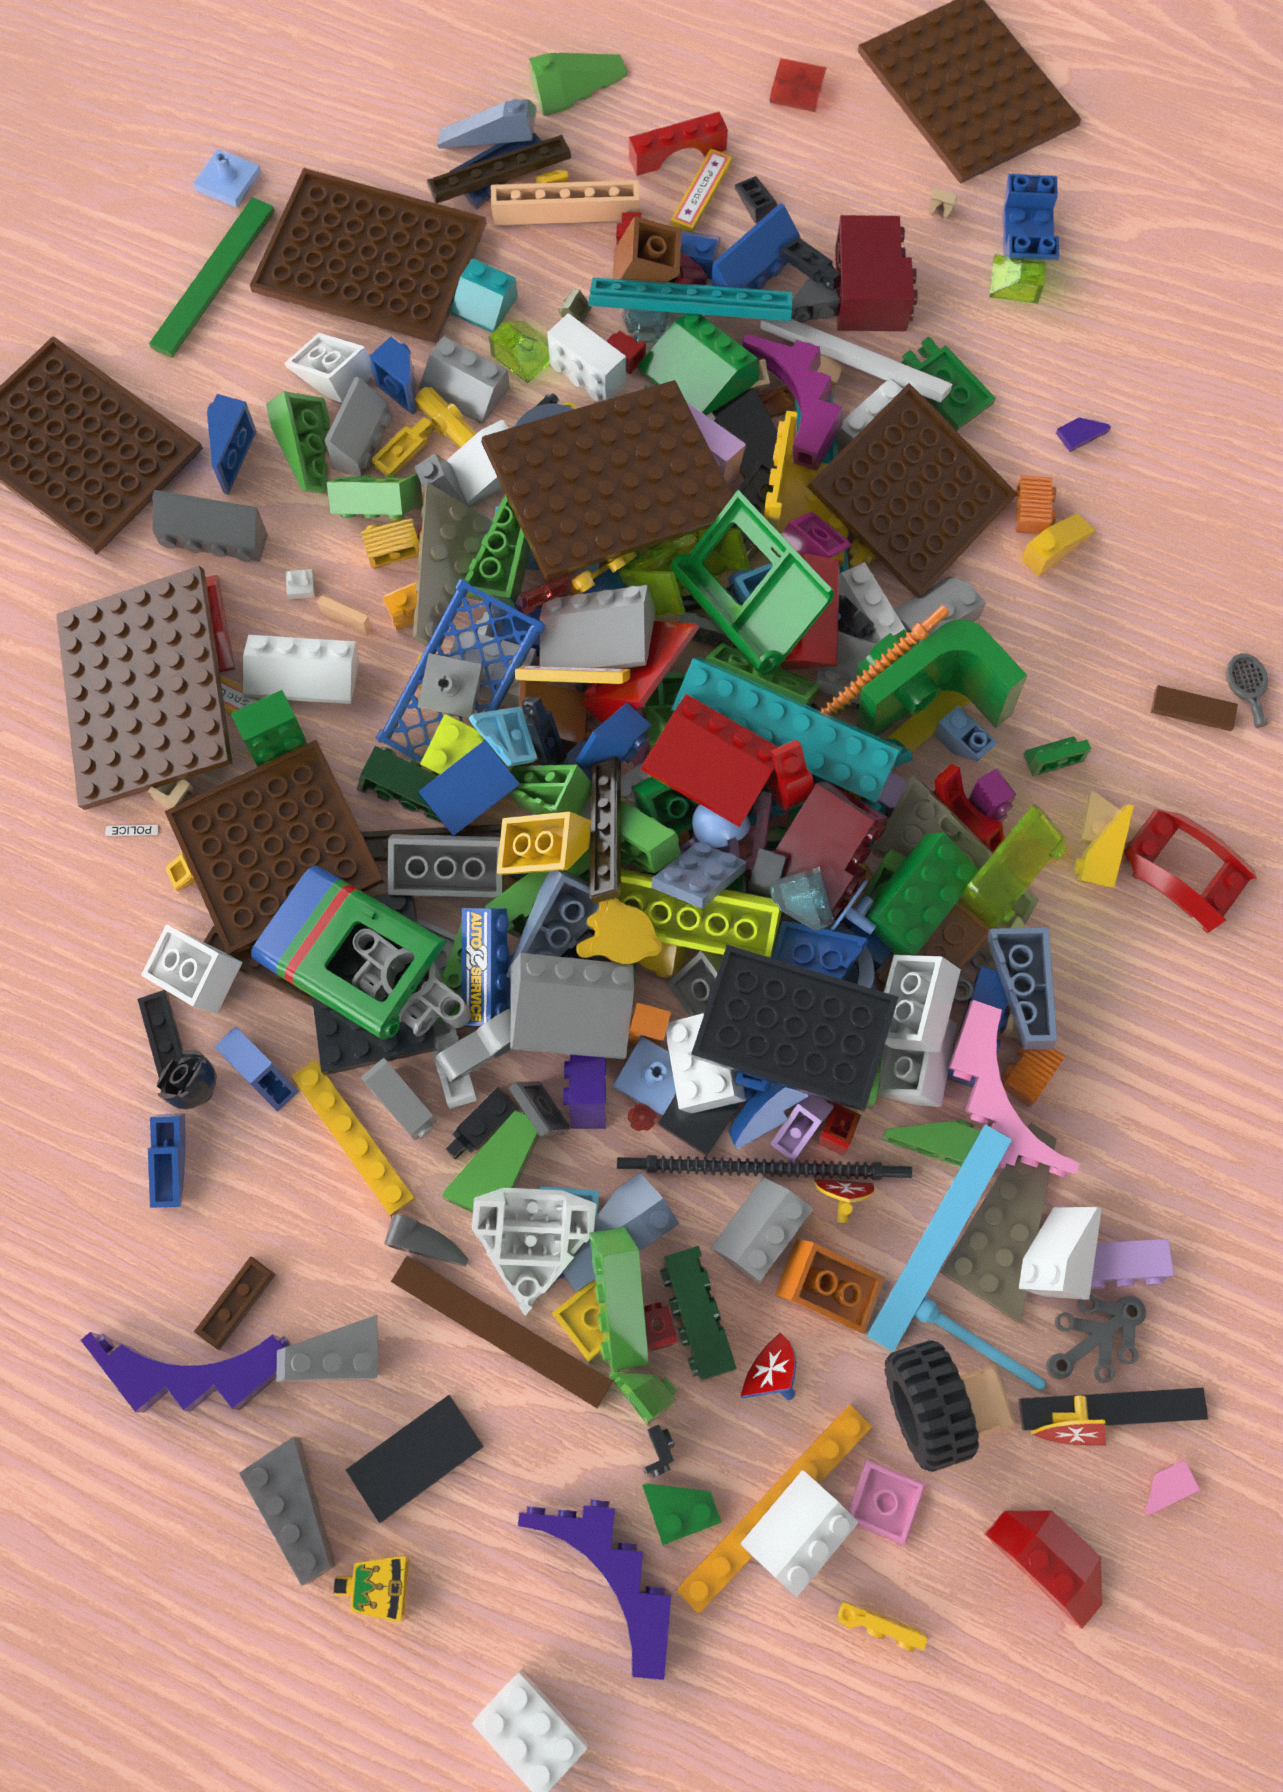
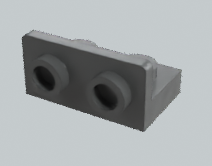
[679,612,732,647]

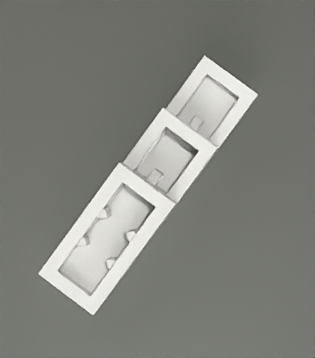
[432,1021,477,1109]

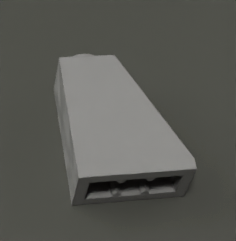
[361,1058,436,1141]

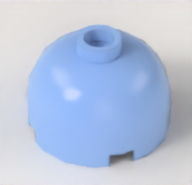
[692,805,751,848]

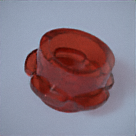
[627,1103,656,1132]

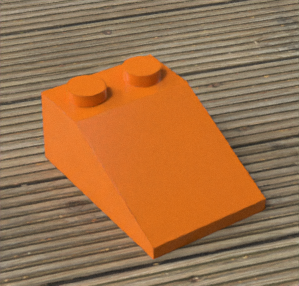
[775,1239,886,1334]

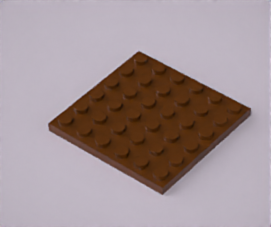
[807,383,1018,598]
[164,740,384,956]

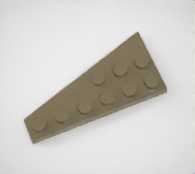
[413,482,493,647]
[874,773,1039,925]
[940,1123,1057,1323]

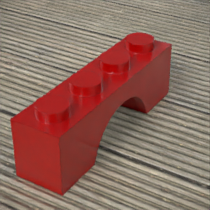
[629,111,728,176]

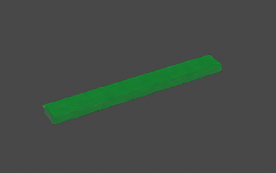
[149,197,275,358]

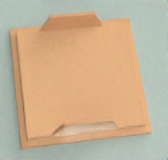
[960,1364,1017,1437]

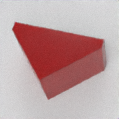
[817,1103,861,1156]

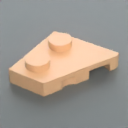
[1080,791,1142,852]

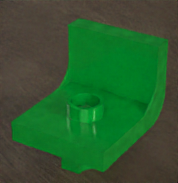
[856,620,1027,737]

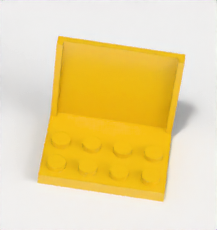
[764,411,848,566]

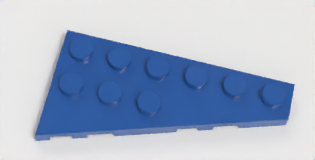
[735,920,868,1092]

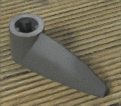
[384,1214,468,1267]

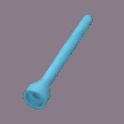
[914,1296,1047,1390]

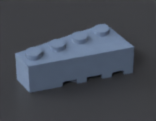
[987,927,1057,1050]

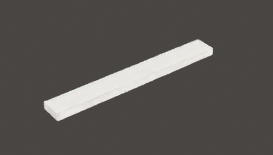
[760,319,952,402]

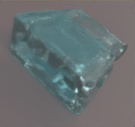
[622,309,669,343]

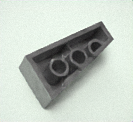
[239,1437,336,1586]

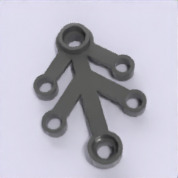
[1046,1295,1146,1383]

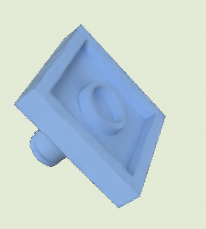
[193,148,261,207]
[612,1036,676,1117]

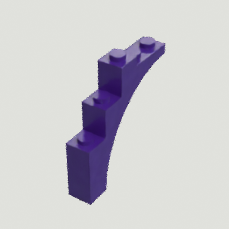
[518,1499,671,1680]

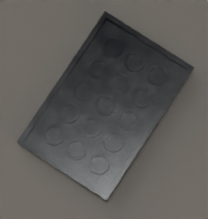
[312,893,437,1075]
[691,945,899,1112]

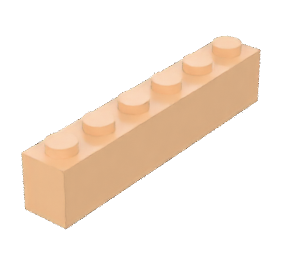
[491,180,639,225]

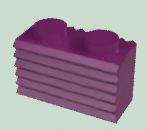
[968,768,1017,822]

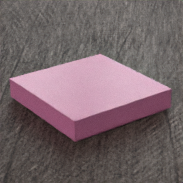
[848,1460,926,1546]

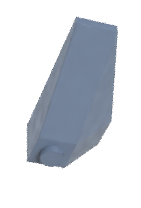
[437,99,536,149]
[506,870,599,979]
[562,1173,680,1292]

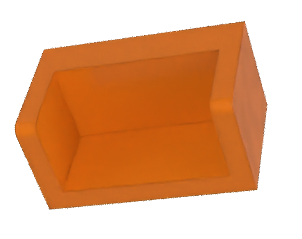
[628,1003,671,1046]

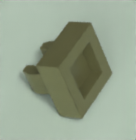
[558,289,592,323]

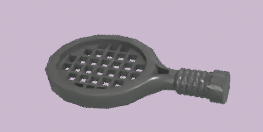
[1226,653,1268,728]

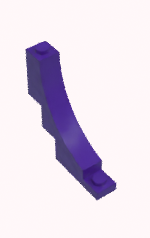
[80,1332,292,1413]

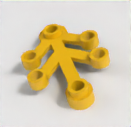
[569,552,637,595]

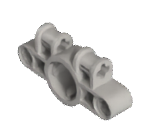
[352,929,471,1037]
[436,1008,513,1083]

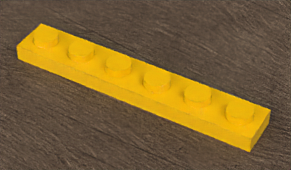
[291,1059,415,1217]

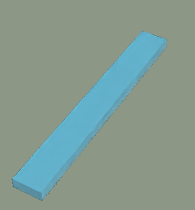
[867,1124,1012,1352]

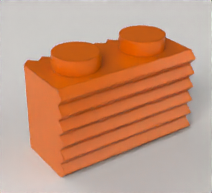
[1016,475,1056,534]
[1001,1045,1065,1107]

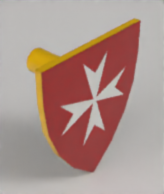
[814,1179,875,1223]
[1031,1396,1106,1446]

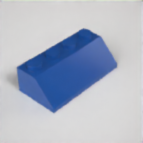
[711,203,801,290]

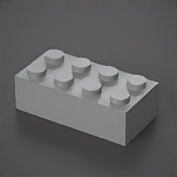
[388,834,504,898]

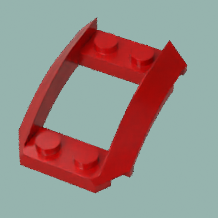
[1124,809,1257,933]

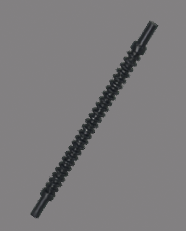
[617,1155,912,1181]

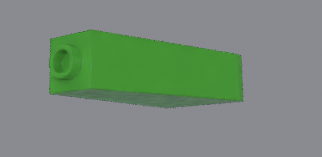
[442,1111,540,1213]

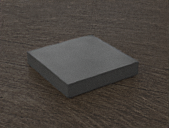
[509,1081,570,1137]

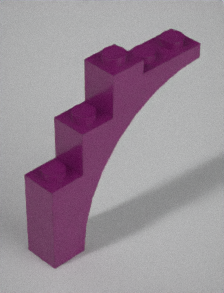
[742,334,843,471]

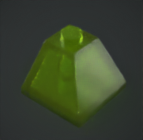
[989,254,1047,304]
[489,321,550,383]

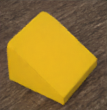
[165,853,196,891]

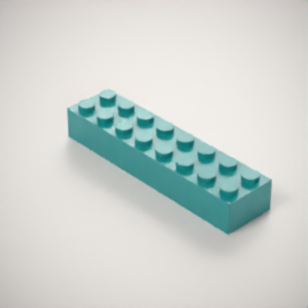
[671,657,903,803]

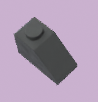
[414,453,468,506]

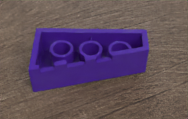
[563,1054,606,1129]

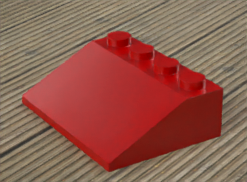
[581,621,700,723]
[640,694,778,827]

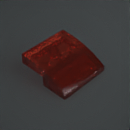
[769,58,827,112]
[514,573,572,615]

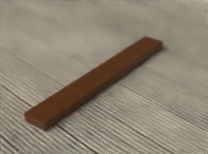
[391,1256,613,1409]

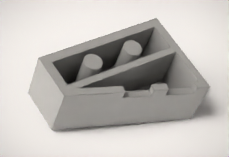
[276,1315,377,1382]

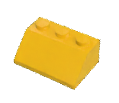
[497,812,591,875]

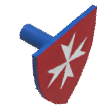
[740,1332,797,1400]

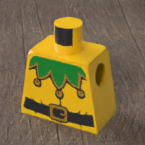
[334,1555,410,1622]

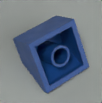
[681,230,721,280]
[369,337,416,415]
[575,703,651,766]

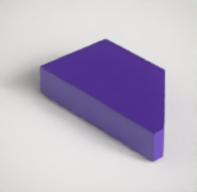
[1056,417,1111,452]

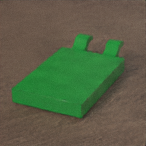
[900,337,996,431]

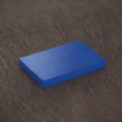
[418,740,520,836]

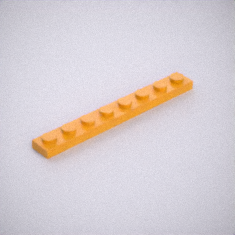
[676,1404,872,1614]

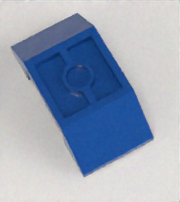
[1003,174,1059,260]

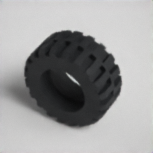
[884,1340,979,1472]

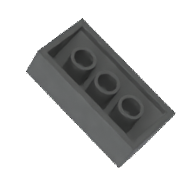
[153,490,268,562]

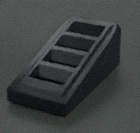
[735,176,777,224]

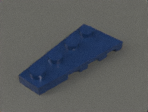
[449,131,542,210]

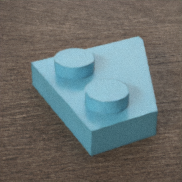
[469,706,537,767]

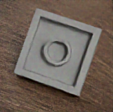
[418,653,484,718]

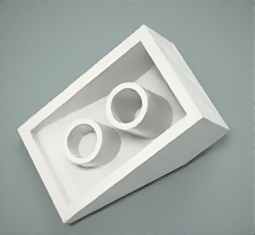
[284,333,374,403]
[447,419,509,507]
[141,924,243,1014]
[1019,1207,1102,1300]

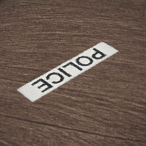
[105,825,158,836]

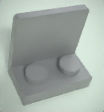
[815,631,876,704]

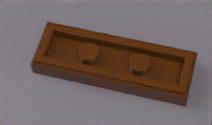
[1151,685,1238,731]
[194,1256,276,1350]

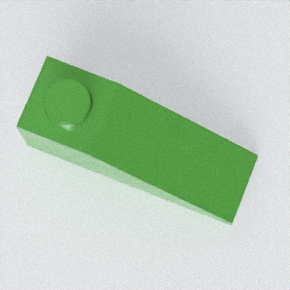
[881,1120,980,1167]

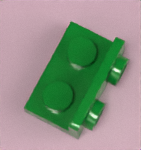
[1024,737,1091,776]

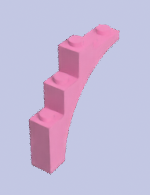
[948,1000,1080,1178]

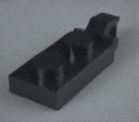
[780,237,840,291]
[521,696,567,765]
[446,1087,519,1160]

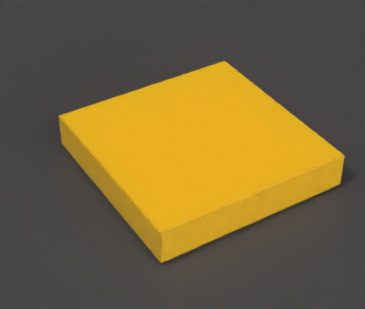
[551,1279,604,1362]

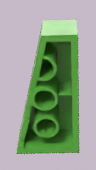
[465,495,530,607]
[485,847,590,939]
[589,1227,649,1371]

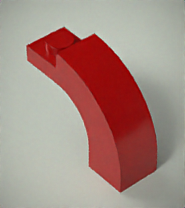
[767,740,814,810]
[933,764,1005,853]

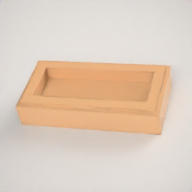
[317,595,372,636]

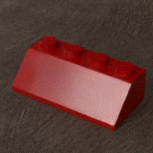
[778,553,839,670]

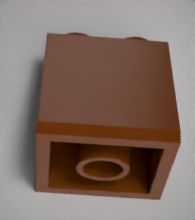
[612,216,682,283]
[518,680,593,753]

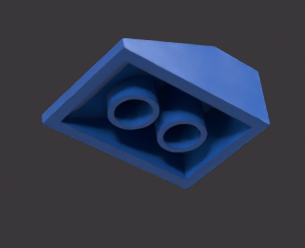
[207,394,257,495]

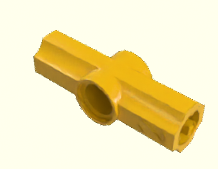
[414,387,477,449]

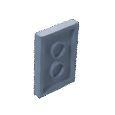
[652,842,747,908]

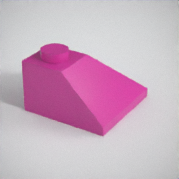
[781,511,851,558]

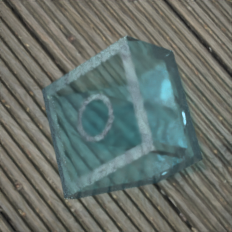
[771,867,835,931]

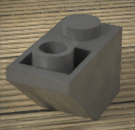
[791,279,839,323]

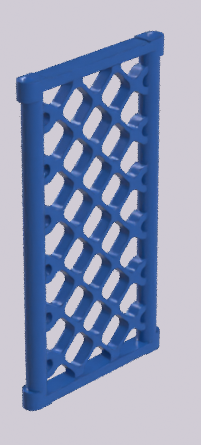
[376,579,546,763]

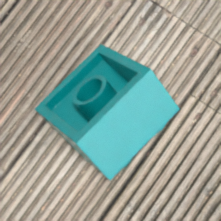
[450,258,518,334]

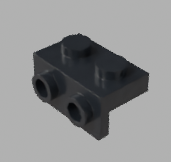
[643,1424,675,1478]

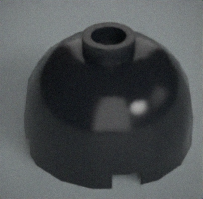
[157,1049,217,1110]

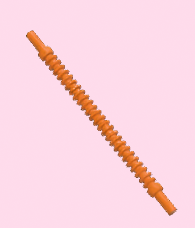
[772,605,950,772]

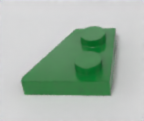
[642,1483,722,1545]

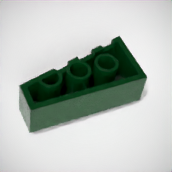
[357,746,443,824]
[659,1246,737,1382]

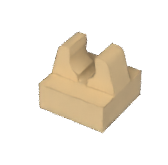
[930,188,957,219]

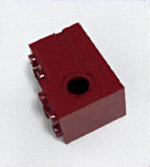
[835,215,918,332]
[775,781,887,924]

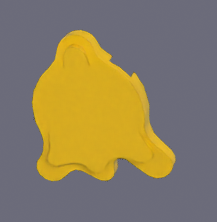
[576,897,662,964]

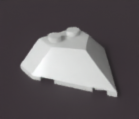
[472,1188,596,1316]

